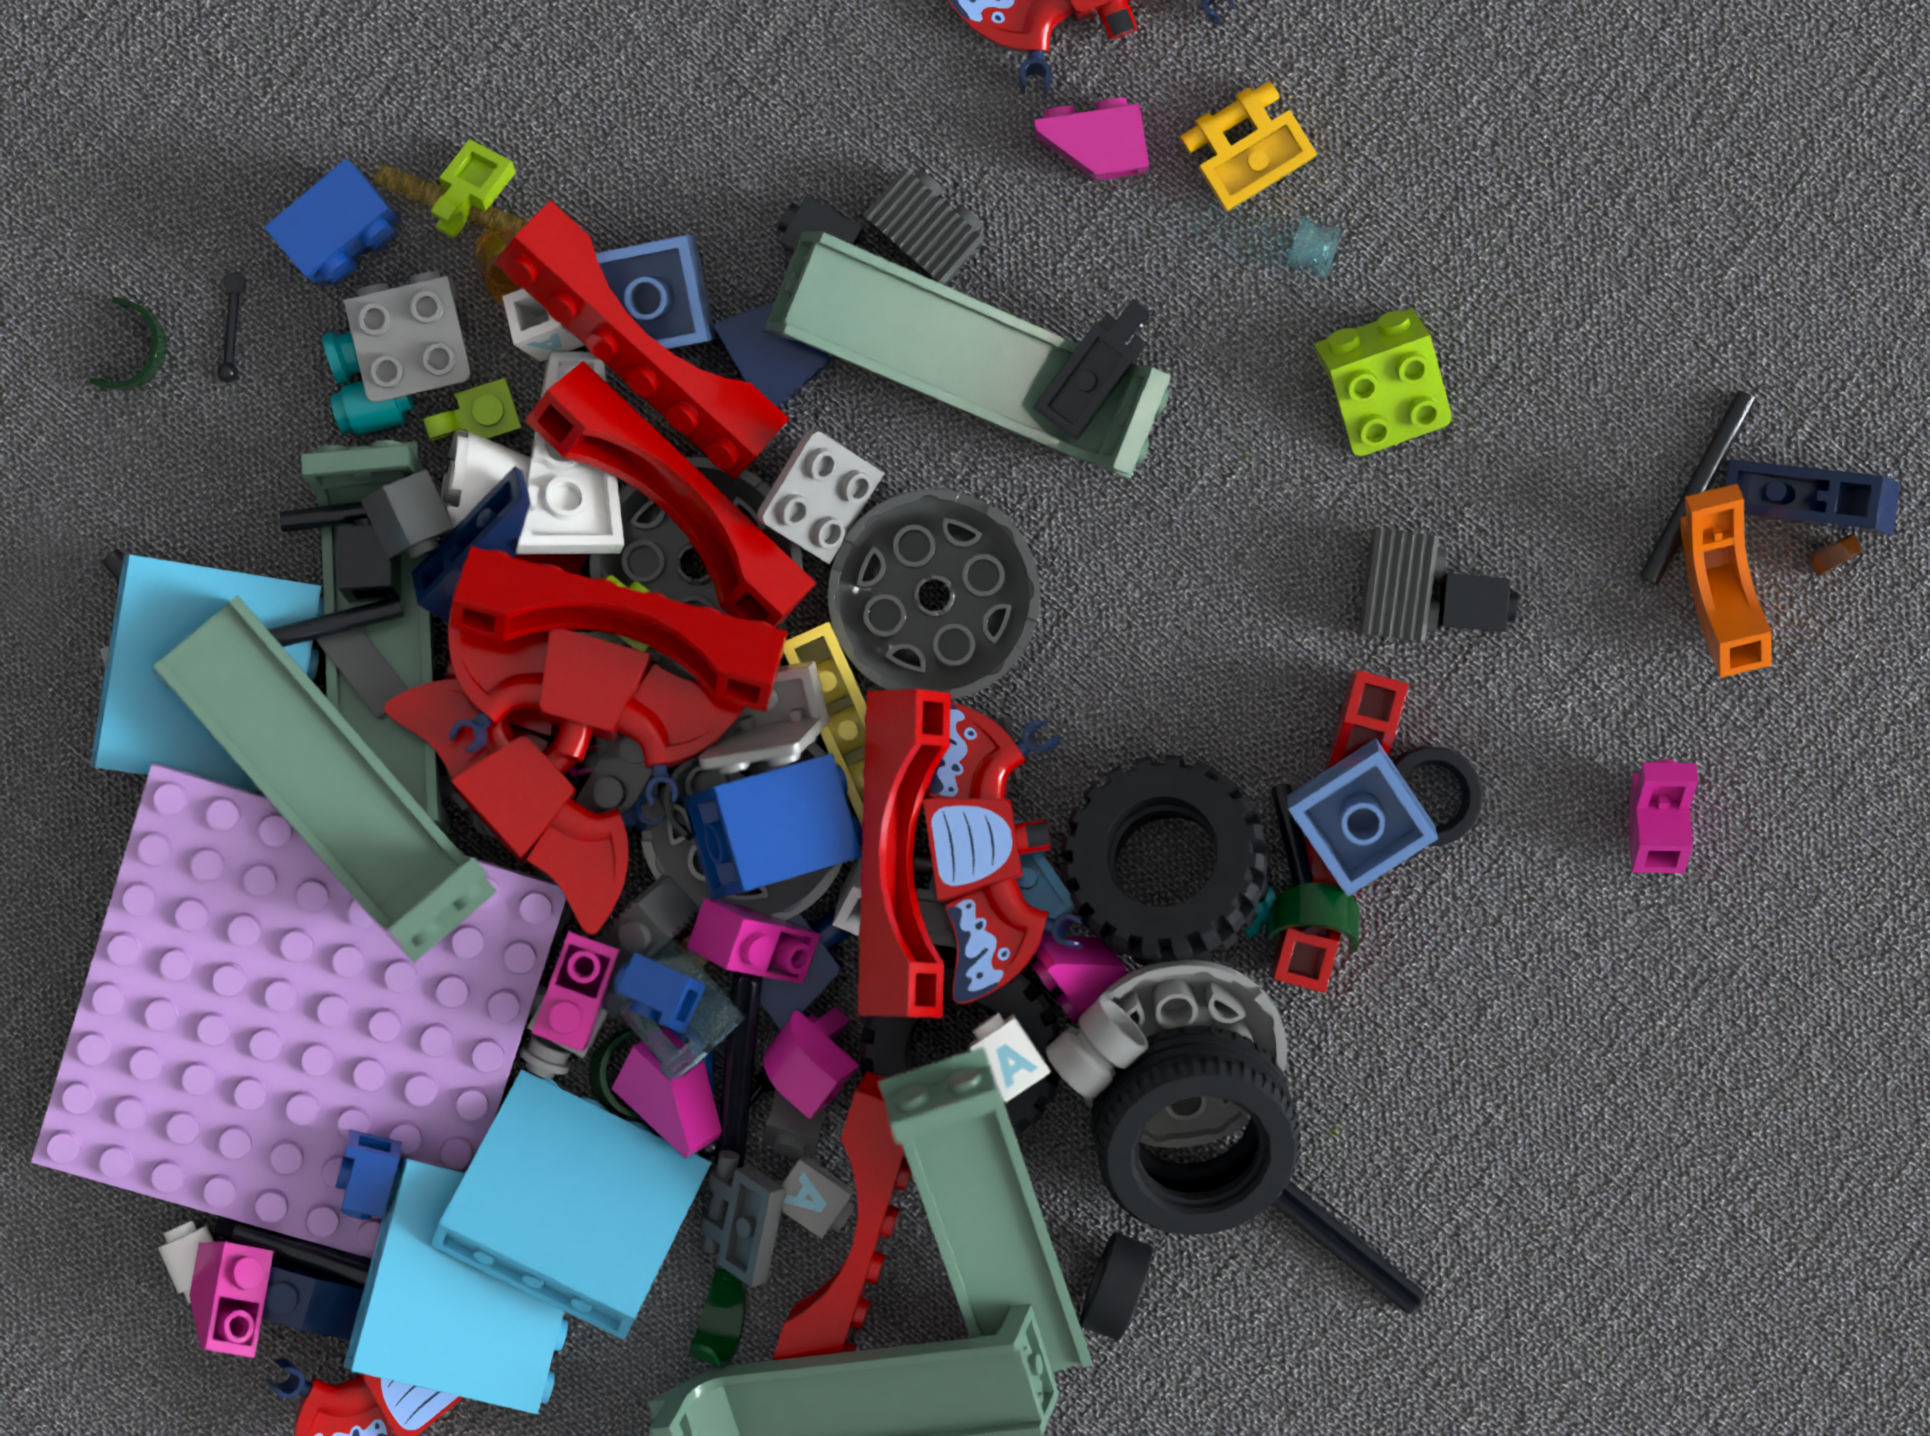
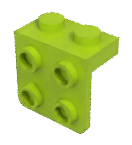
[1314,308,1452,456]

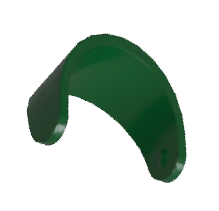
[89,296,167,391]
[1265,882,1360,952]
[588,1025,652,1119]
[688,1268,746,1368]

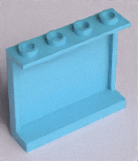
[90,554,324,792]
[431,1069,712,1340]
[343,1157,568,1414]

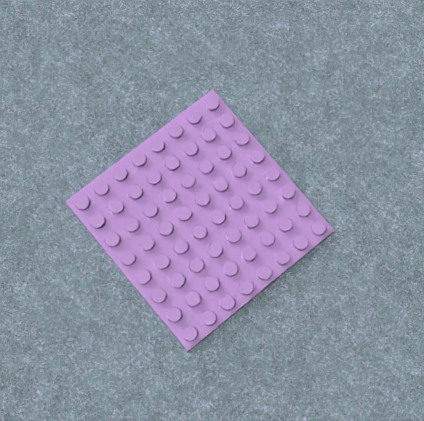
[31,762,566,1259]

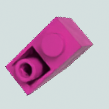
[1034,98,1149,181]
[687,898,821,984]
[532,931,620,1052]
[1032,935,1128,1024]
[611,1027,722,1159]
[189,1242,273,1358]

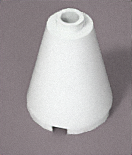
[440,429,531,535]

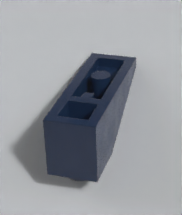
[1725,459,1901,536]
[411,466,531,623]
[262,1257,364,1340]

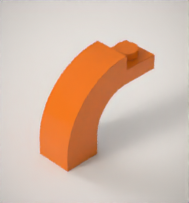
[1680,484,1772,678]

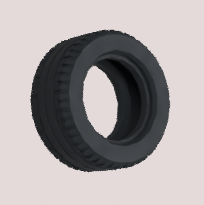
[1091,1025,1301,1235]

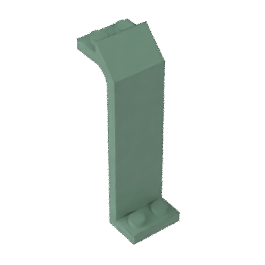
[763,231,1171,479]
[301,440,452,836]
[152,595,497,963]
[878,1047,1093,1373]
[647,1304,1059,1436]

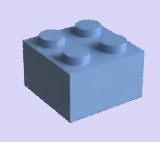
[595,235,716,349]
[1287,738,1438,897]

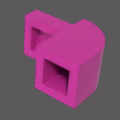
[1629,759,1698,874]
[763,1006,860,1119]

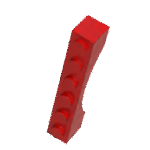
[494,200,790,480]
[525,361,816,628]
[451,546,787,712]
[1269,670,1409,993]
[857,689,951,1018]
[772,1072,912,1361]

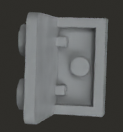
[344,271,471,403]
[757,429,884,564]
[698,661,830,774]

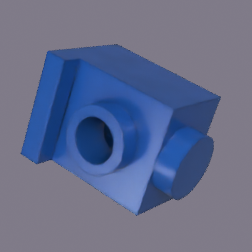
[614,952,707,1034]
[335,1129,402,1220]

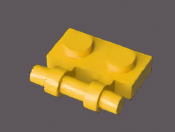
[1179,80,1317,213]

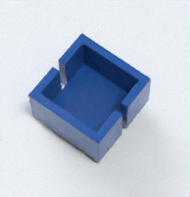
[264,158,403,288]

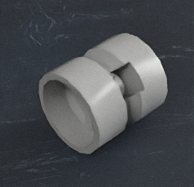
[1046,997,1149,1099]

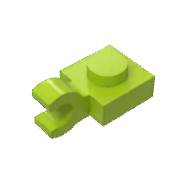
[431,139,515,238]
[423,378,523,442]

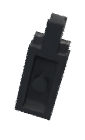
[1033,299,1153,440]

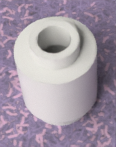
[158,1220,214,1303]

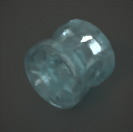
[1285,216,1342,279]

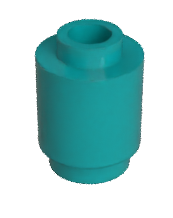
[331,380,414,436]

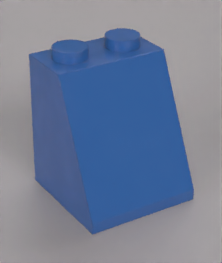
[682,753,863,900]

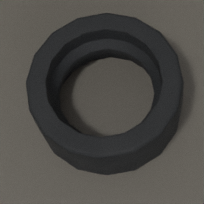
[1393,746,1483,846]
[1079,1232,1153,1340]

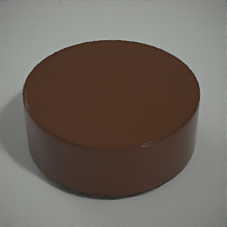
[1808,534,1864,577]

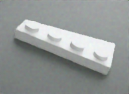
[515,351,624,554]

